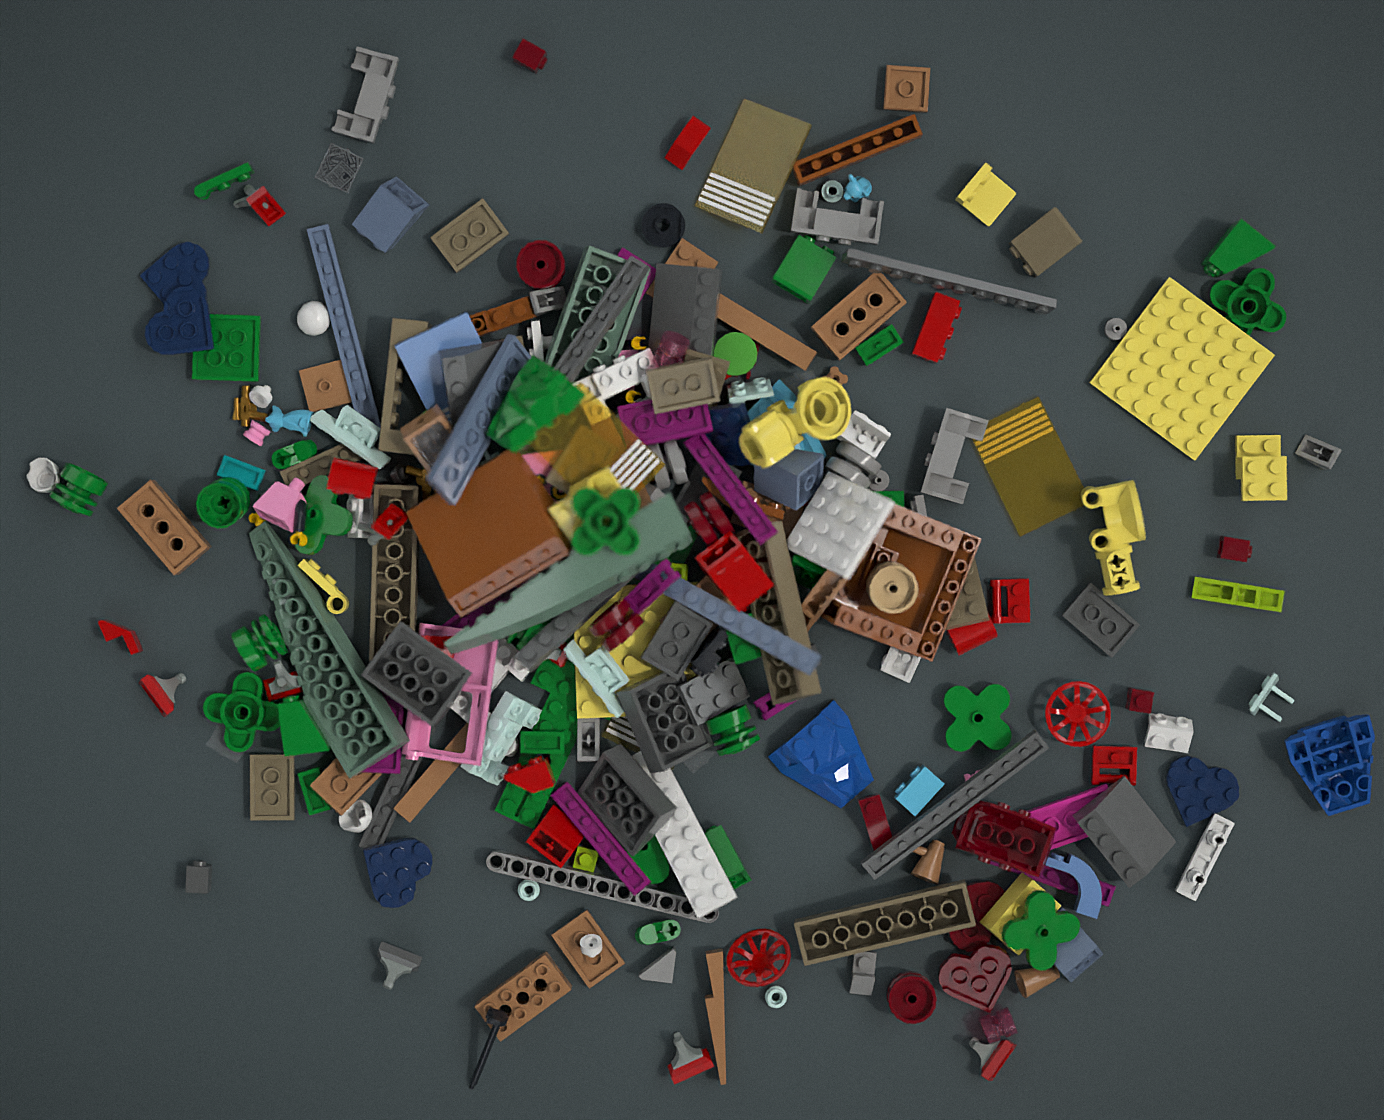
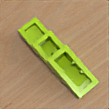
[1192,577,1285,612]

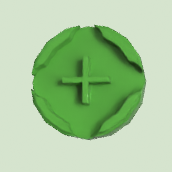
[714,332,758,376]

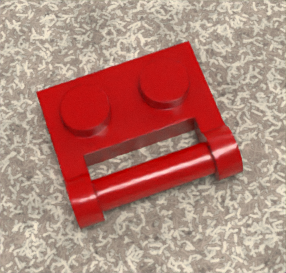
[990,579,1030,624]
[1091,745,1137,786]

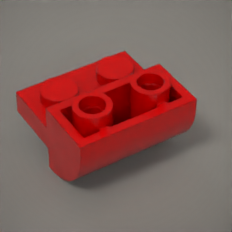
[326,458,378,499]
[945,614,998,656]

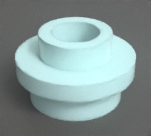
[821,180,843,203]
[518,879,540,901]
[765,986,787,1008]

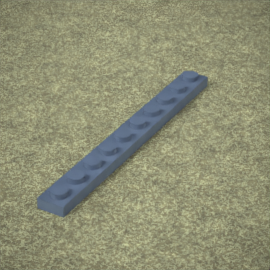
[307,224,381,438]
[634,563,821,676]

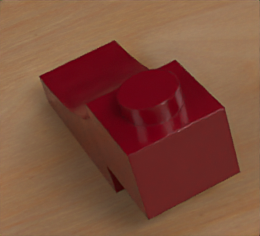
[857,793,892,851]

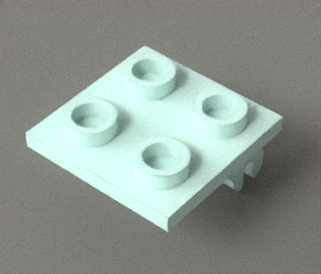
[727,377,774,404]
[1248,673,1294,722]

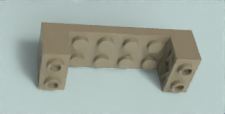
[379,318,432,455]

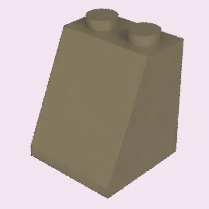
[1008,207,1083,278]

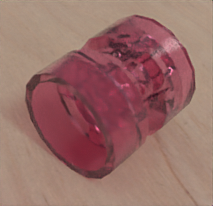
[652,331,690,367]
[979,1007,1018,1044]

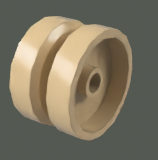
[866,561,918,613]

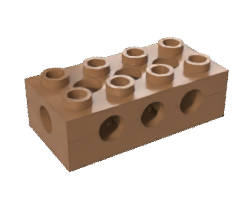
[810,273,907,361]
[117,480,212,575]
[474,951,572,1042]

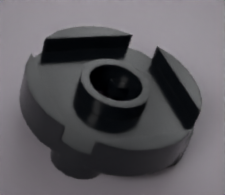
[642,203,685,248]

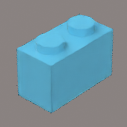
[894,765,944,816]

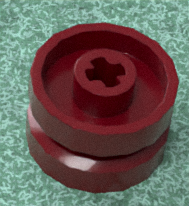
[516,240,566,290]
[683,491,734,547]
[587,597,644,652]
[886,971,937,1024]

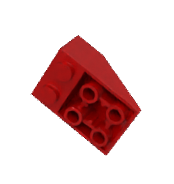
[695,531,774,612]

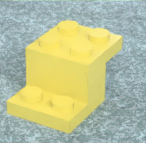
[1235,435,1287,501]
[549,465,622,545]

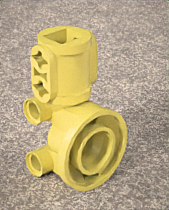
[739,377,851,468]
[1080,480,1146,596]

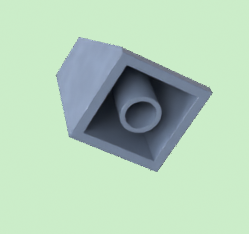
[352,176,429,253]
[753,449,824,510]
[1054,908,1103,982]

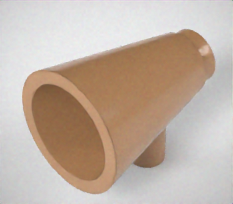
[911,839,945,885]
[1015,966,1060,998]

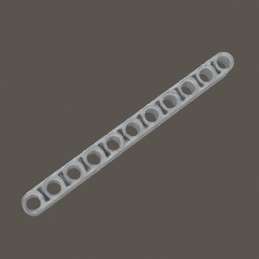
[486,850,719,923]

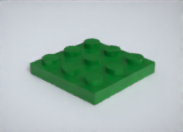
[192,314,261,382]

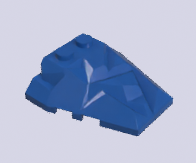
[768,700,874,808]
[1284,714,1375,816]

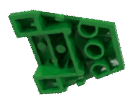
[485,356,586,454]

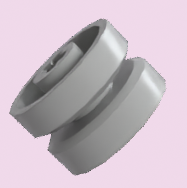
[646,440,688,490]
[825,440,882,489]

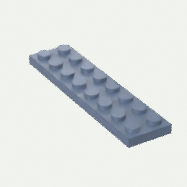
[426,334,531,505]

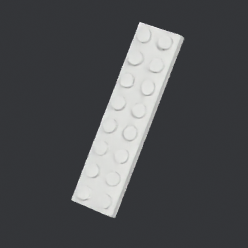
[632,751,738,919]

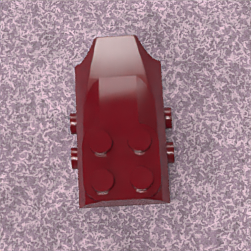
[951,800,1056,877]

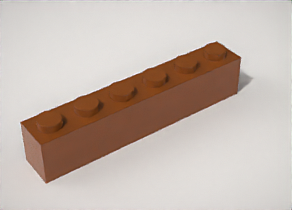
[791,114,923,186]

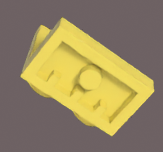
[955,163,1016,227]

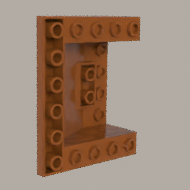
[406,449,572,617]
[821,504,981,661]

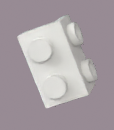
[837,410,891,460]
[347,494,374,538]
[881,646,921,683]
[1144,713,1194,753]

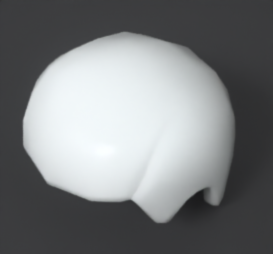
[297,301,330,336]
[26,458,61,493]
[339,800,372,833]

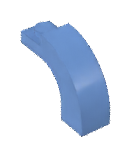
[1045,853,1102,919]

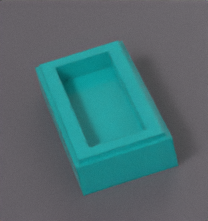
[217,455,266,491]

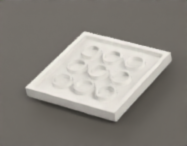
[786,471,895,580]

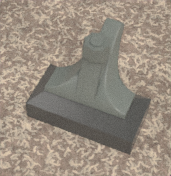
[377,942,422,990]

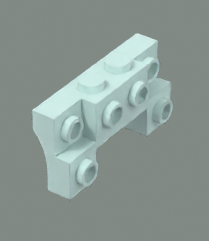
[460,691,542,785]

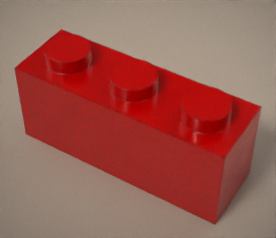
[911,292,962,364]

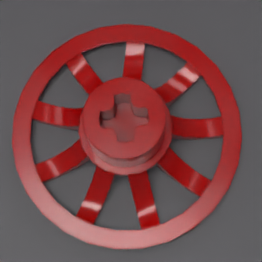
[1045,681,1111,747]
[727,929,791,987]

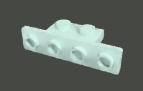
[310,405,391,469]
[564,640,629,718]

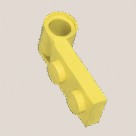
[298,559,349,614]

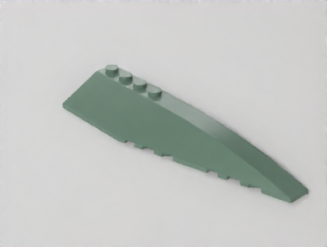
[519,246,650,455]
[444,493,693,654]
[249,521,410,779]

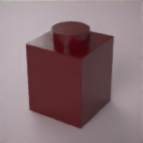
[512,38,548,74]
[1217,536,1252,562]
[1125,687,1154,714]

